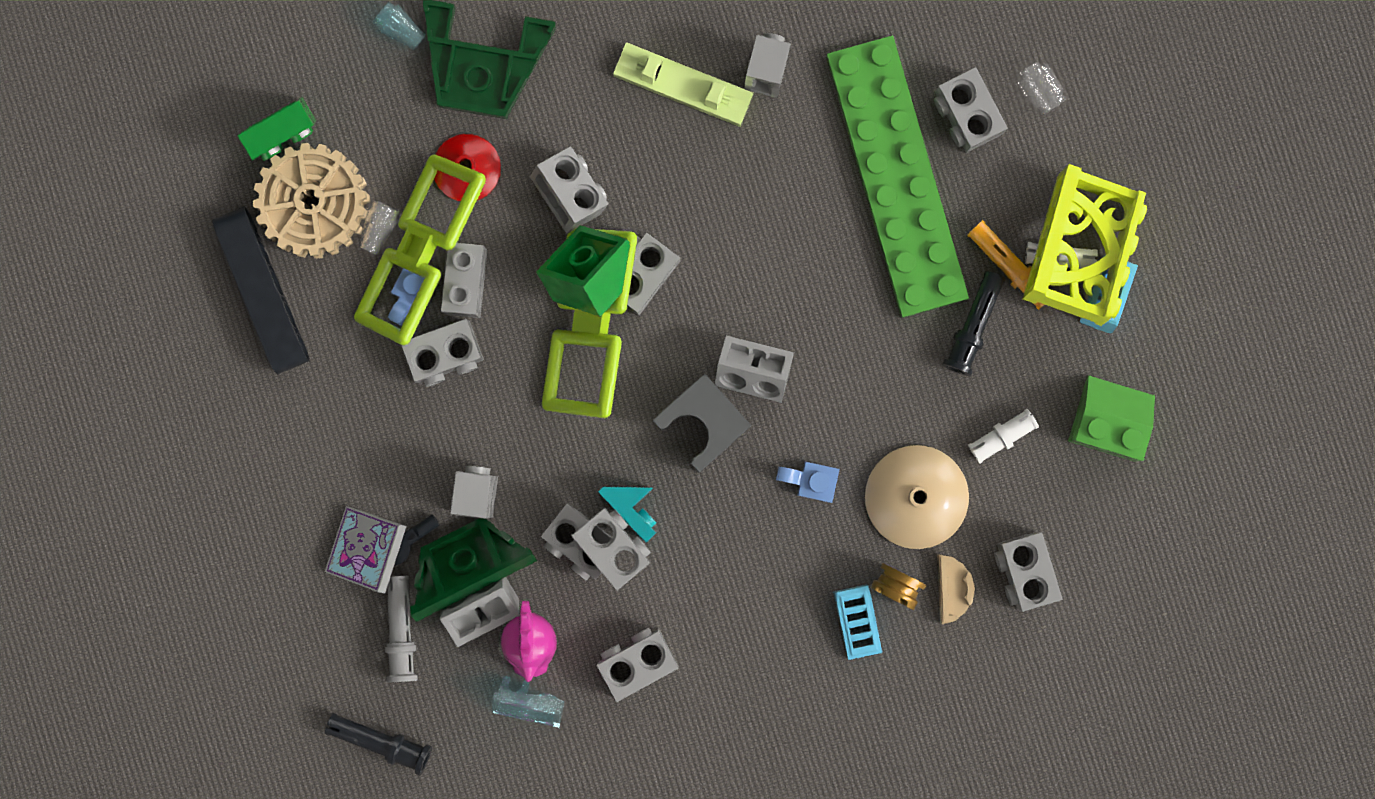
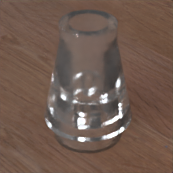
[359,200,400,254]

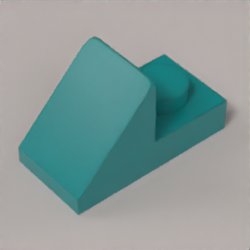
[598,487,657,542]

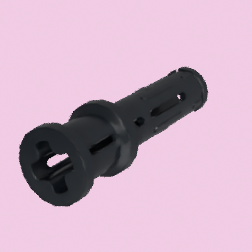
[942,271,1006,376]
[325,713,432,776]

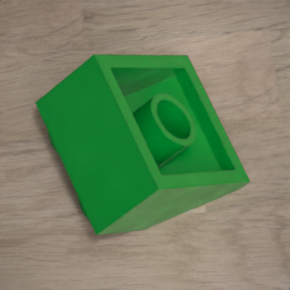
[536,225,630,317]

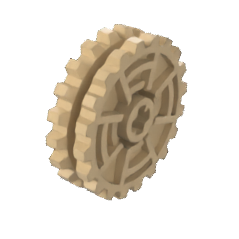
[253,143,370,259]

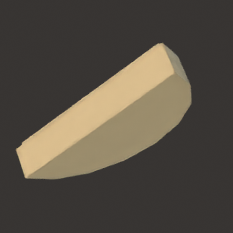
[937,554,975,624]

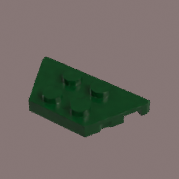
[409,518,537,622]

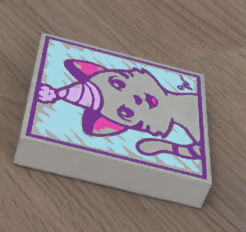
[325,506,406,593]

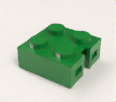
[237,97,317,161]

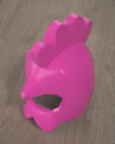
[501,601,557,682]

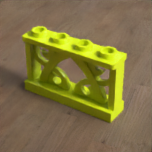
[1023,164,1147,326]

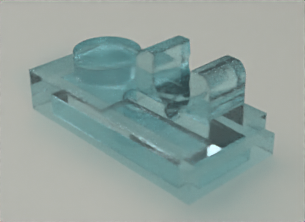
[492,676,564,728]

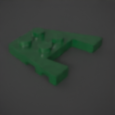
[423,0,556,119]

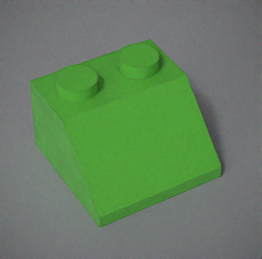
[1068,376,1155,462]

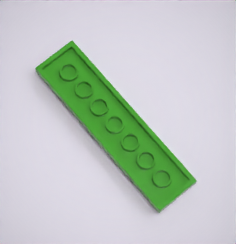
[826,35,969,318]

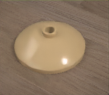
[865,445,969,549]

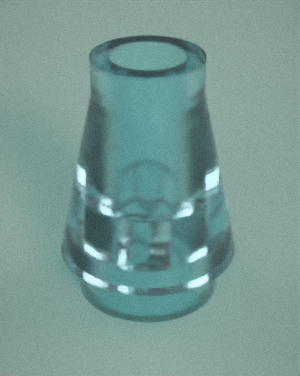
[373,2,426,51]

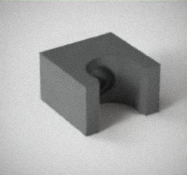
[653,374,752,473]

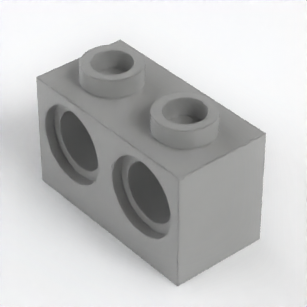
[744,33,791,98]
[934,67,1008,153]
[530,146,608,234]
[627,233,680,316]
[441,243,488,318]
[402,319,484,387]
[715,335,794,403]
[451,465,498,518]
[541,503,612,580]
[572,508,651,590]
[994,532,1063,612]
[440,577,520,647]
[597,627,679,702]

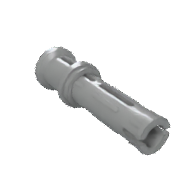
[385,576,418,682]

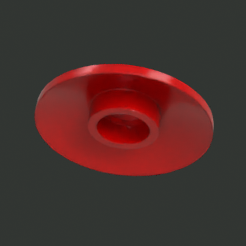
[434,134,501,202]

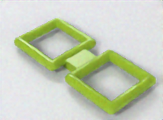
[354,155,486,345]
[542,228,637,418]

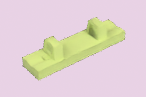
[613,42,753,127]

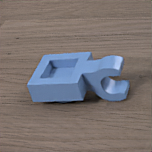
[387,268,424,326]
[776,462,839,503]

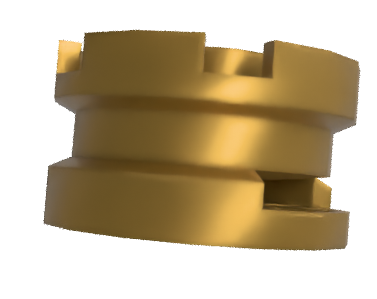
[870,563,926,610]

